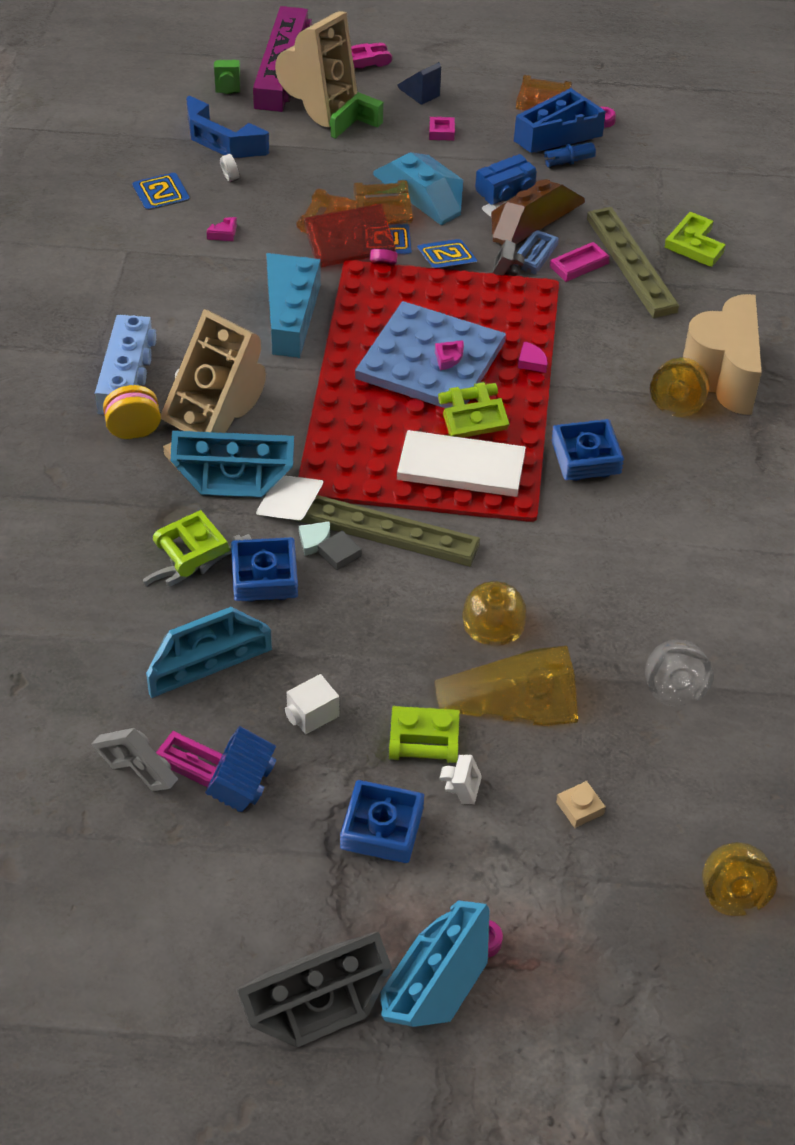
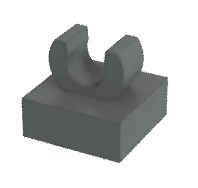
[492,240,525,276]

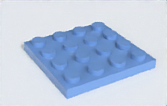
[355,301,506,408]

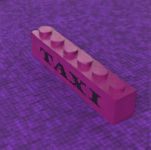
[253,6,312,112]

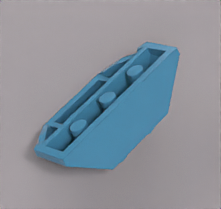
[373,152,463,226]
[170,431,295,498]
[146,607,272,698]
[381,900,490,1027]

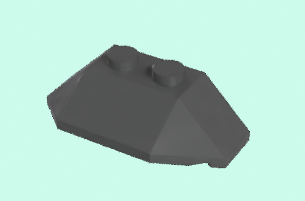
[236,932,392,1047]

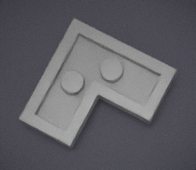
[91,728,178,791]

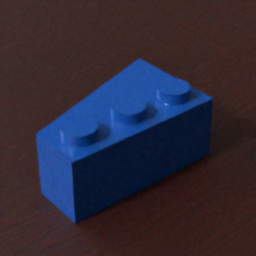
[514,88,606,153]

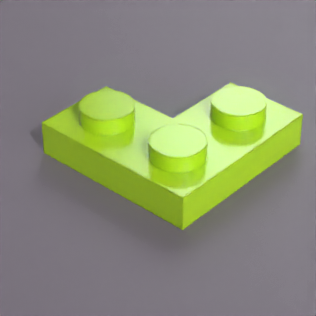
[664,212,726,267]

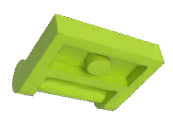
[153,510,230,577]
[389,706,459,763]

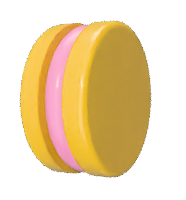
[103,385,161,439]

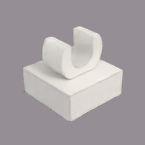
[439,755,482,804]

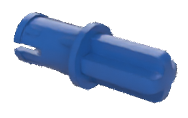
[544,142,596,167]

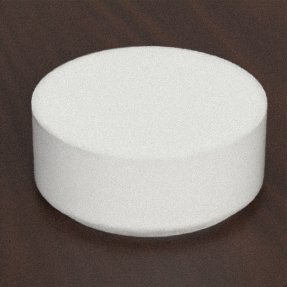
[220,154,239,182]

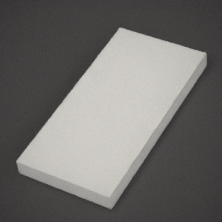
[397,430,526,497]

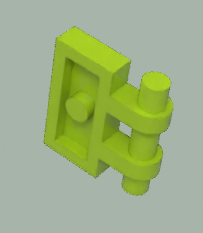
[438,382,509,438]

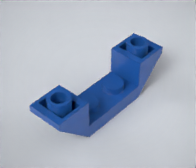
[186,95,269,158]

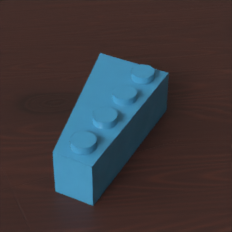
[266,253,321,358]

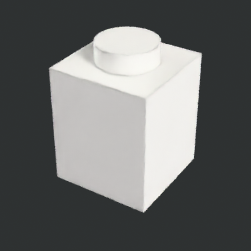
[285,674,339,735]

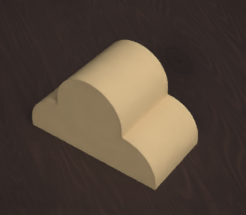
[275,11,357,127]
[681,294,762,415]
[161,309,266,433]

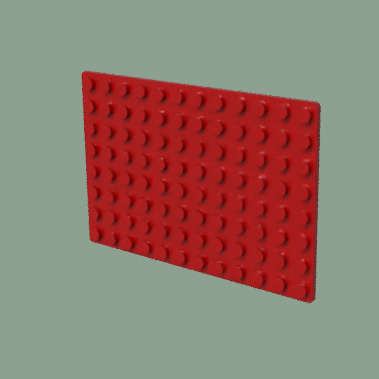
[298,260,559,522]

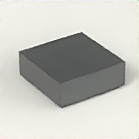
[318,530,362,570]

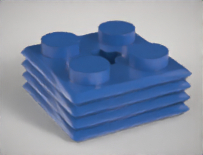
[551,419,624,481]
[231,537,298,602]
[340,780,425,863]

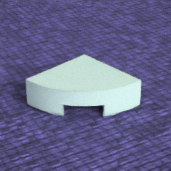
[299,522,330,556]

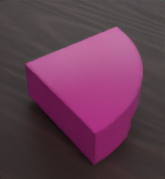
[206,217,237,241]
[435,340,464,371]
[518,342,547,373]

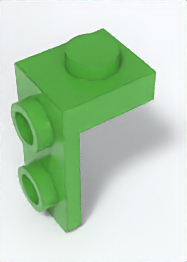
[214,60,240,94]
[329,92,384,139]

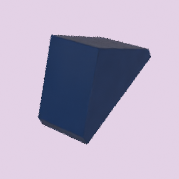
[397,62,441,105]

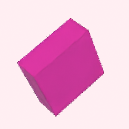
[429,117,455,141]

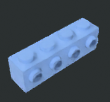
[95,315,156,415]

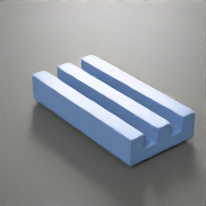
[513,230,559,275]

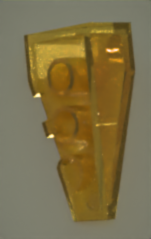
[434,645,578,726]

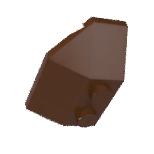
[491,179,585,244]

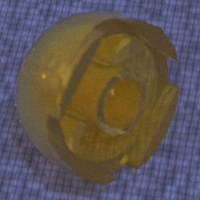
[649,357,710,417]
[462,581,527,645]
[702,842,778,916]

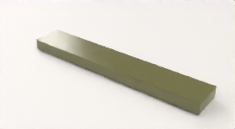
[587,207,679,318]
[296,495,480,567]

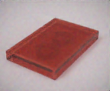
[304,203,396,268]

